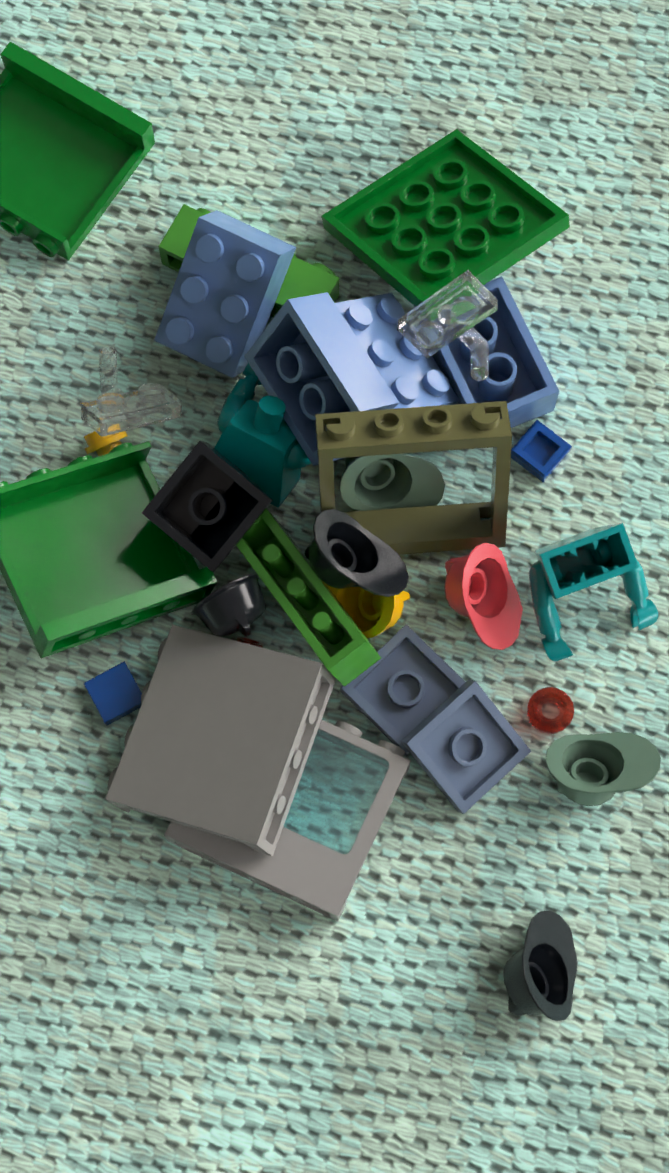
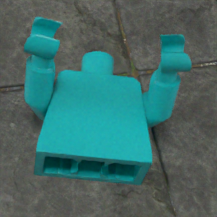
[214,363,312,508]
[529,523,659,661]

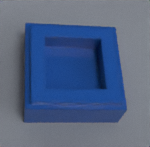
[511,420,572,482]
[84,661,142,726]

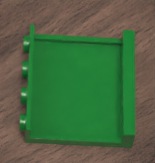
[0,42,155,261]
[0,441,217,659]

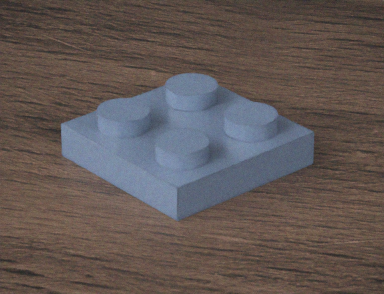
[340,624,465,756]
[400,679,531,814]

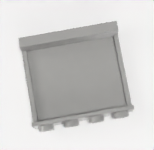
[105,625,336,856]

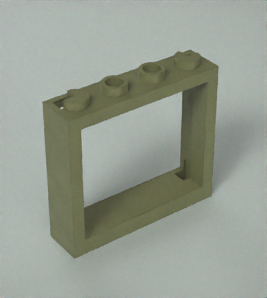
[315,401,512,555]

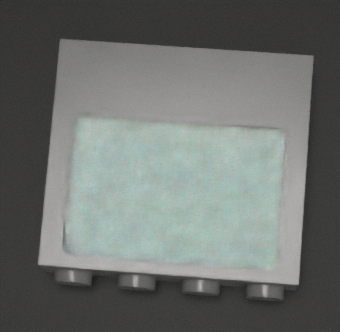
[164,720,411,921]

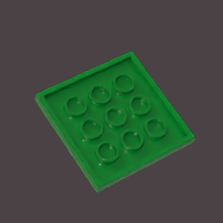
[321,129,570,320]

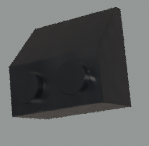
[142,441,273,572]

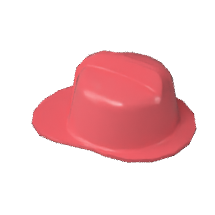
[444,543,523,650]

